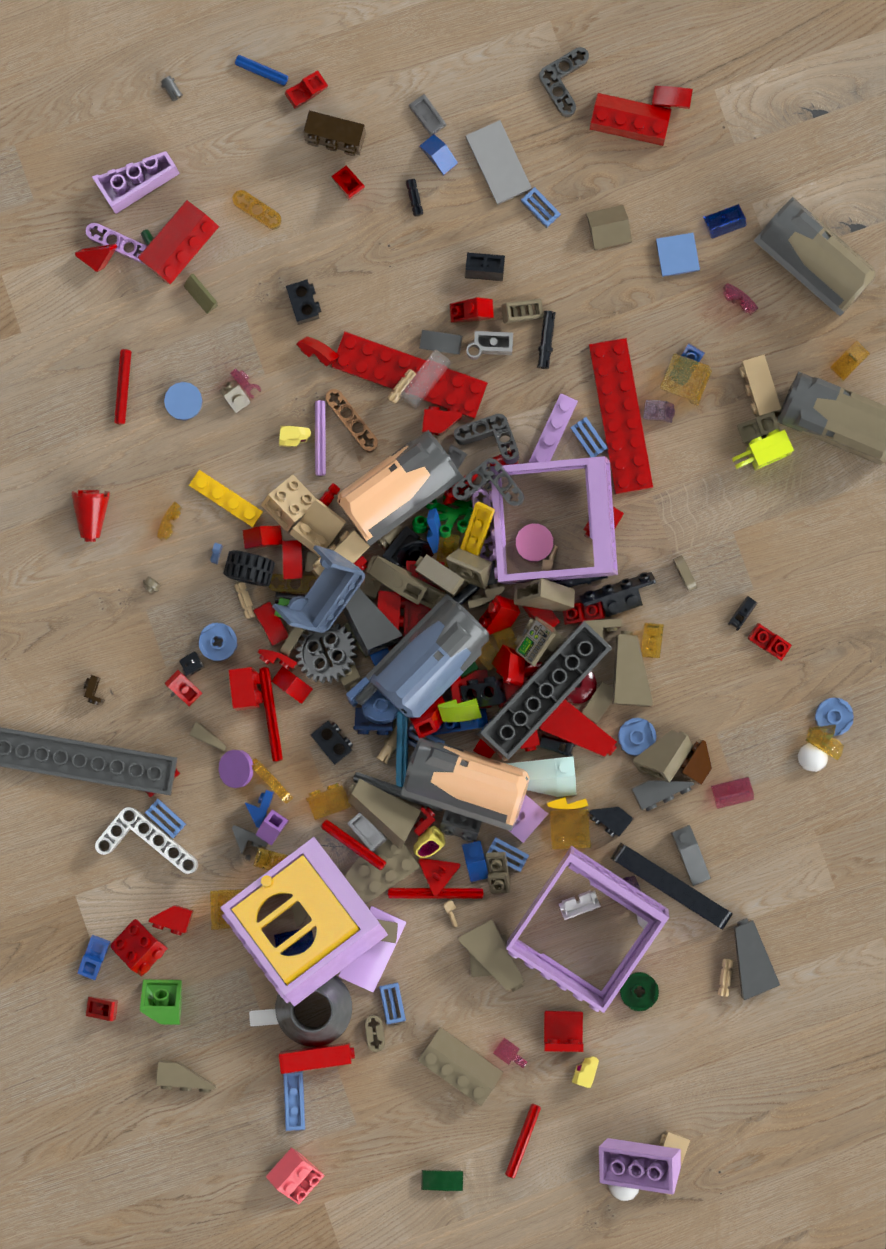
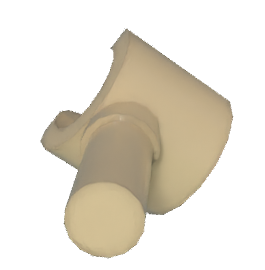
[542,545,558,571]
[444,899,458,928]

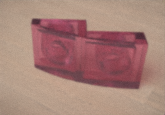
[723,283,758,316]

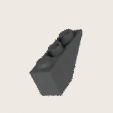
[631,780,694,811]

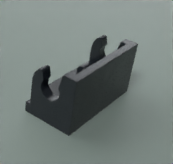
[465,252,505,281]
[382,526,423,567]

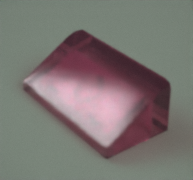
[711,777,754,809]

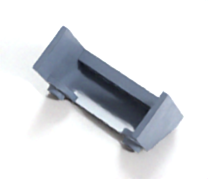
[272,545,365,633]

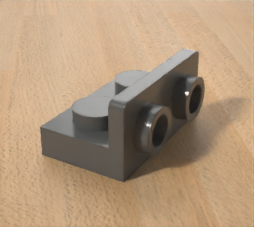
[439,810,482,842]

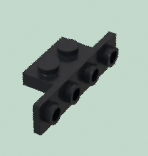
[579,572,656,617]

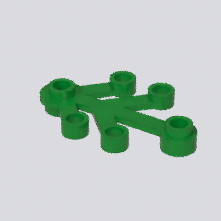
[412,495,473,538]

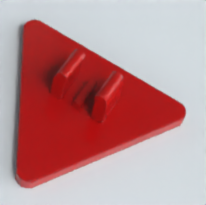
[418,858,460,897]

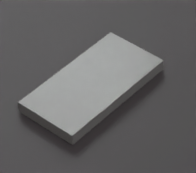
[466,120,532,205]

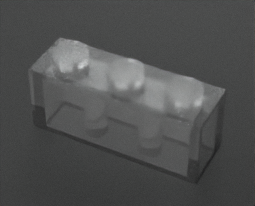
[400,349,451,409]

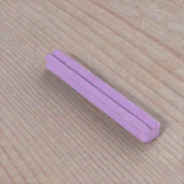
[315,400,326,476]

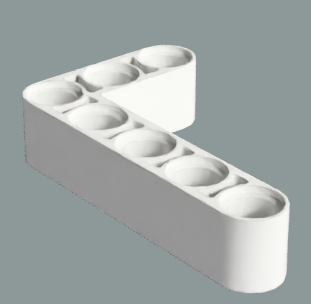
[95,807,198,874]

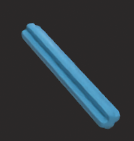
[396,711,408,787]

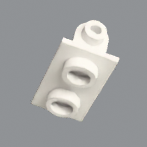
[559,890,601,920]

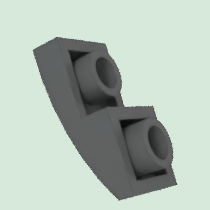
[419,330,463,355]

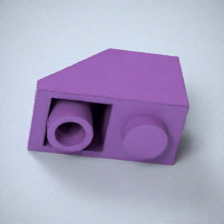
[256,810,289,846]

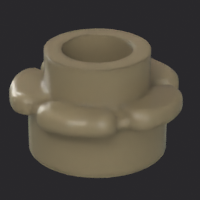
[143,576,161,593]

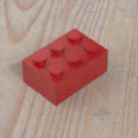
[228,667,263,711]

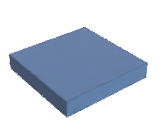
[656,233,700,277]

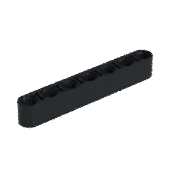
[610,842,733,930]

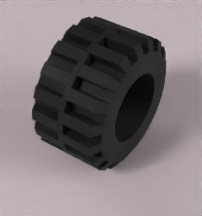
[223,550,275,587]

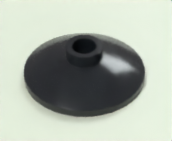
[396,541,434,566]

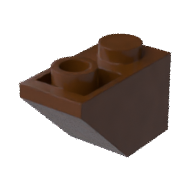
[680,740,712,785]

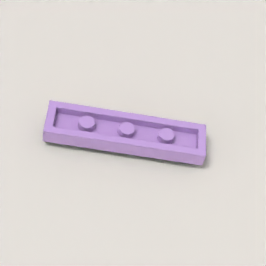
[529,393,578,463]

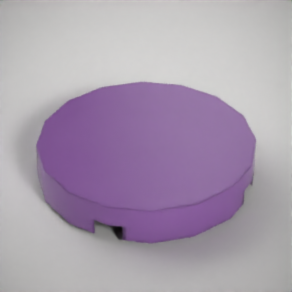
[218,750,254,788]

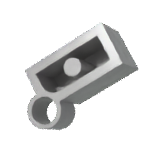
[466,331,513,360]

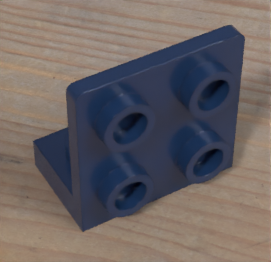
[353,707,393,735]

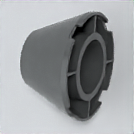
[275,969,353,1047]

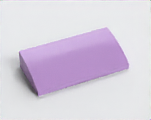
[338,906,406,992]

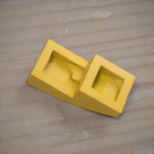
[546,797,588,809]

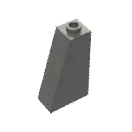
[343,588,402,657]
[734,918,780,1000]

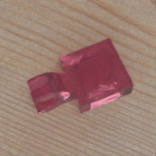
[230,368,261,399]
[493,1037,528,1068]

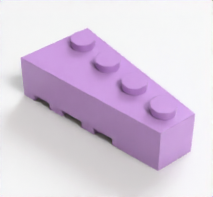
[92,151,180,214]

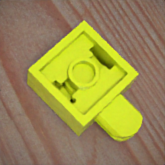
[732,429,794,470]

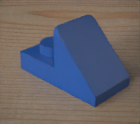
[245,790,275,828]
[462,841,488,882]

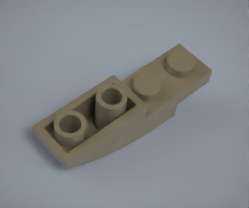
[369,556,445,609]

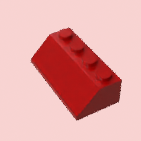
[589,93,672,146]
[138,200,220,285]

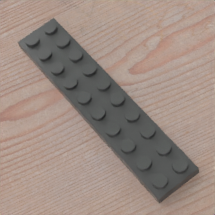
[0,727,178,796]

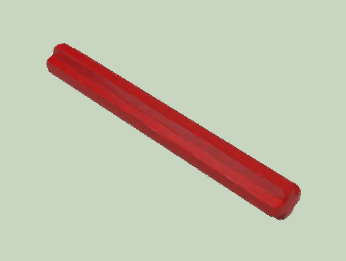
[259,667,283,762]
[388,888,483,899]

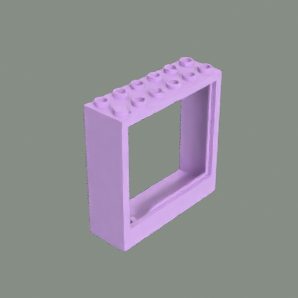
[489,456,618,585]
[506,846,669,1013]

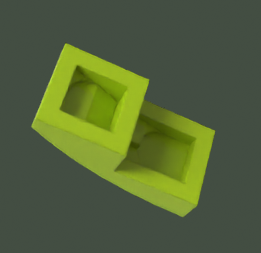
[438,699,482,722]

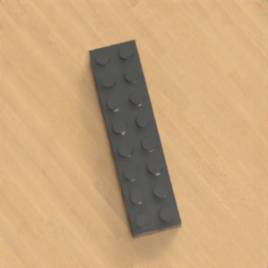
[476,621,612,761]

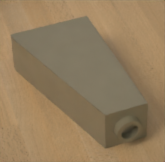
[612,631,653,707]
[348,779,421,849]
[458,919,525,992]

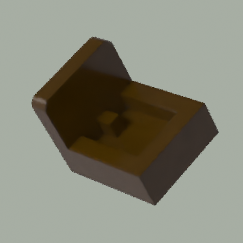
[84,675,105,705]

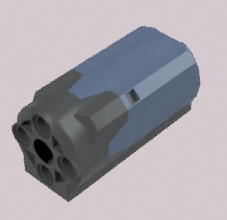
[365,594,489,718]

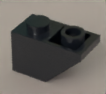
[588,807,633,837]

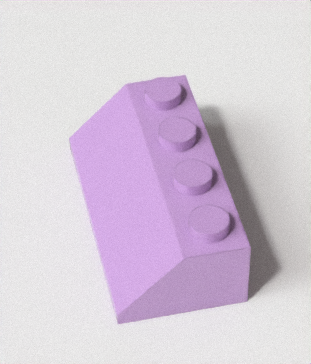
[599,1138,681,1195]

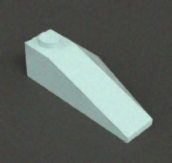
[507,756,577,797]

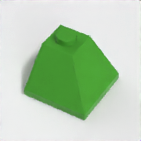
[140,979,182,1025]

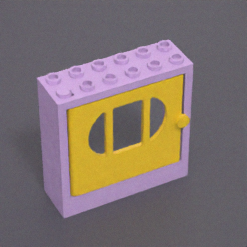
[220,837,388,1006]

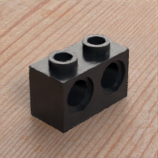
[286,279,322,325]
[460,676,507,707]
[311,721,353,765]

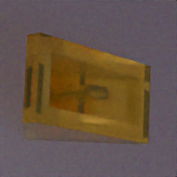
[830,341,870,381]

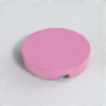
[516,524,553,562]

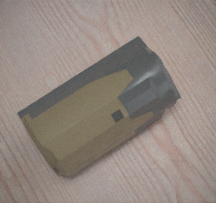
[754,197,875,316]
[777,371,886,465]

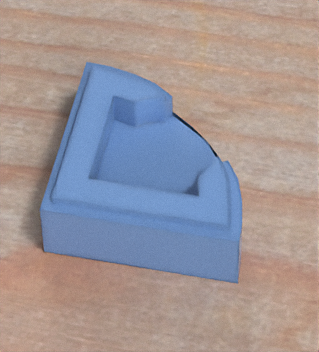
[210,543,223,564]

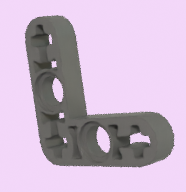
[539,47,589,117]
[454,414,519,464]
[452,458,524,506]

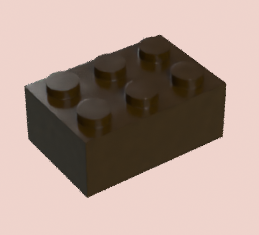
[303,110,366,156]

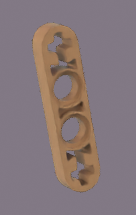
[326,389,378,452]

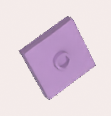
[508,795,548,843]

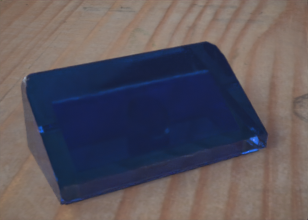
[703,204,747,239]
[274,929,314,956]

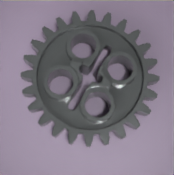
[296,623,358,684]

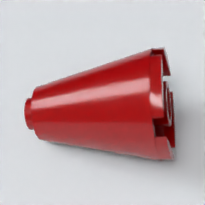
[71,490,110,542]

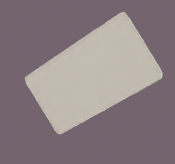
[249,1009,278,1026]

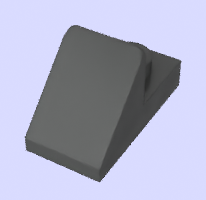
[232,825,268,854]

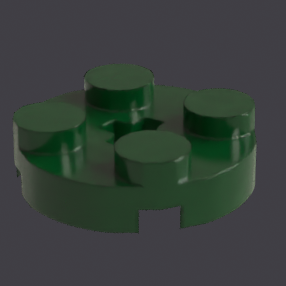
[620,972,659,1011]

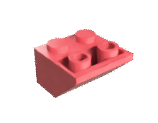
[266,1147,325,1205]

